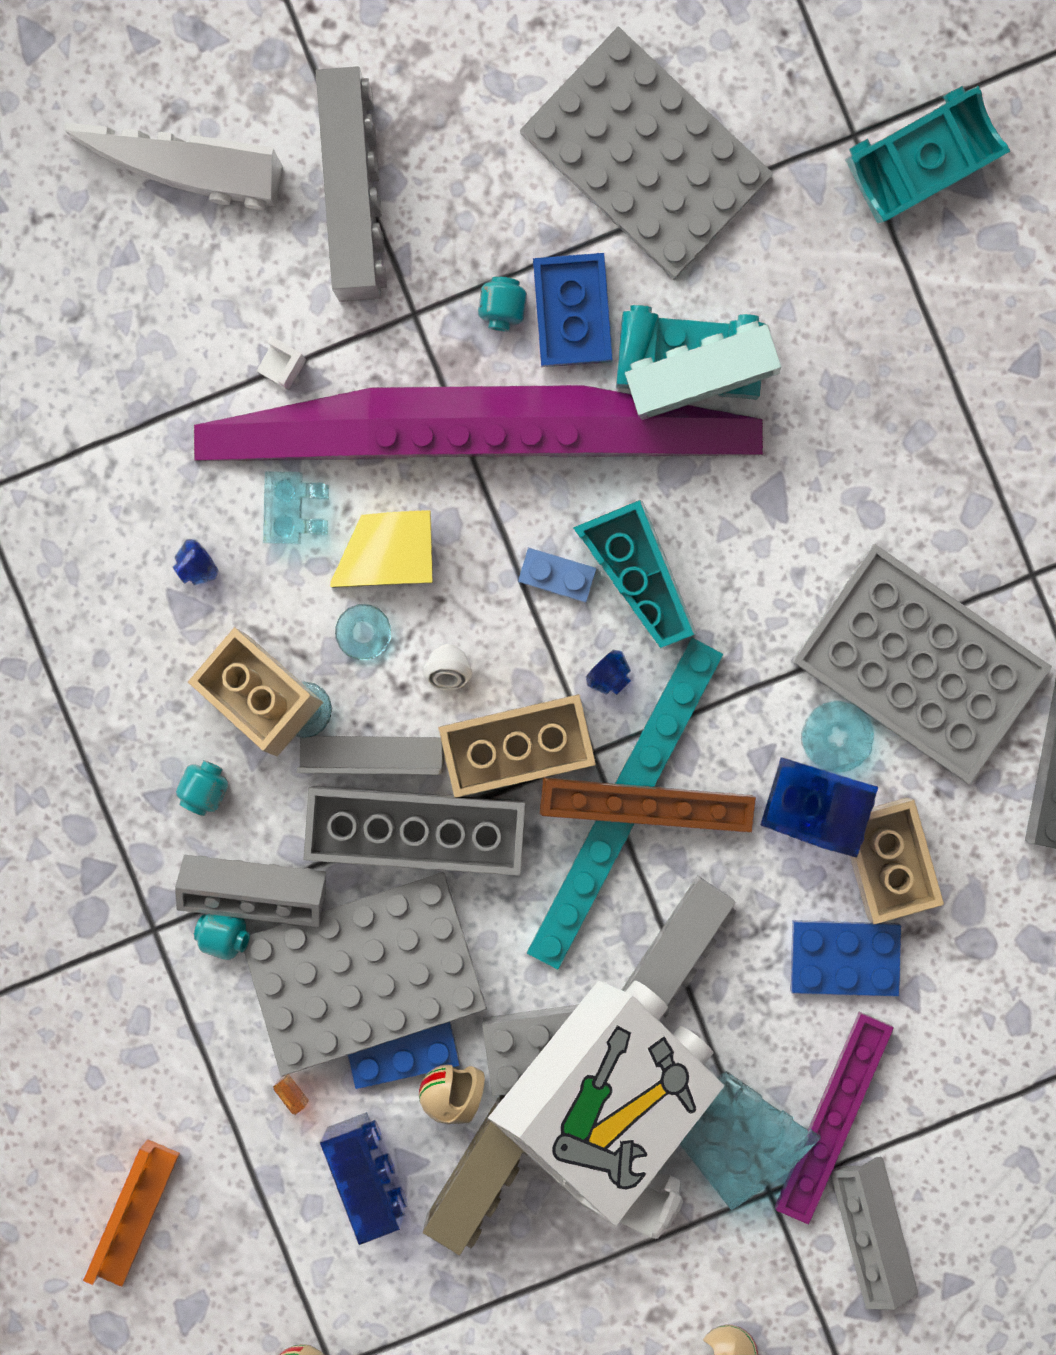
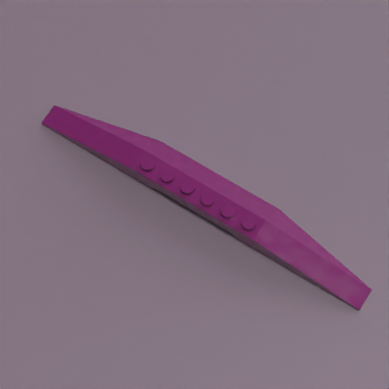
[194,385,763,461]

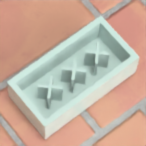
[625,321,781,420]

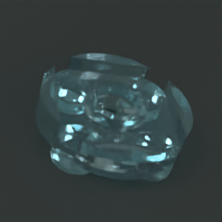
[801,701,874,772]

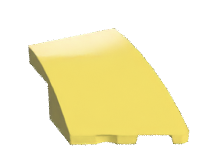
[330,510,433,587]

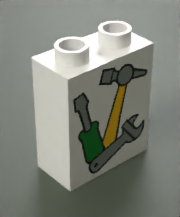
[488,981,725,1226]

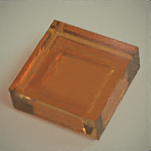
[273,1074,309,1115]

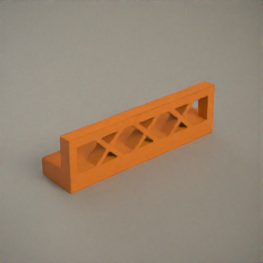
[83,1139,180,1287]

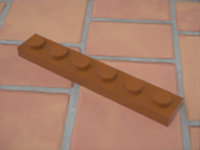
[539,778,756,833]

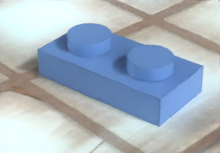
[518,547,596,603]

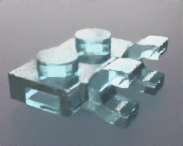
[263,471,329,544]

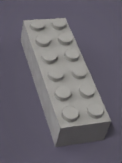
[315,66,387,302]
[303,786,526,875]

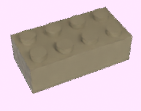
[423,1095,528,1256]

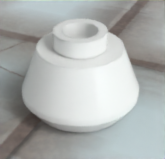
[423,644,472,690]

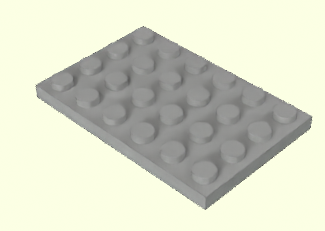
[520,26,774,279]
[792,544,1052,784]
[244,872,487,1076]

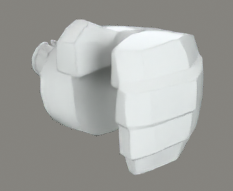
[620,1173,683,1239]

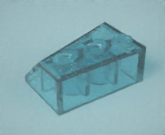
[680,1071,821,1210]

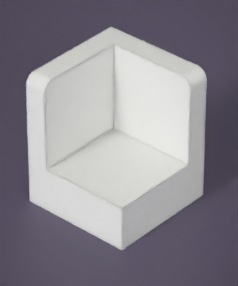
[257,336,306,390]

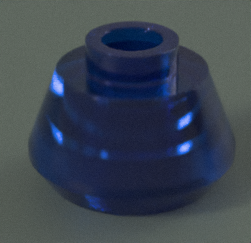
[172,539,219,585]
[585,649,632,695]

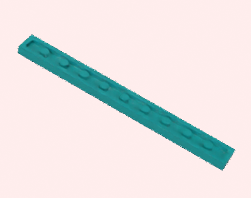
[527,638,723,970]

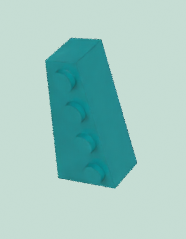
[573,500,697,648]

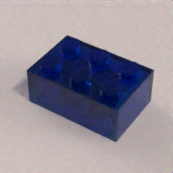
[760,757,879,858]
[320,1112,408,1245]

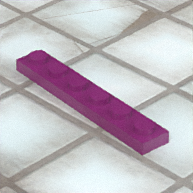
[775,1011,894,1225]

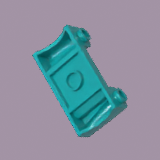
[845,86,1011,224]
[616,305,766,400]

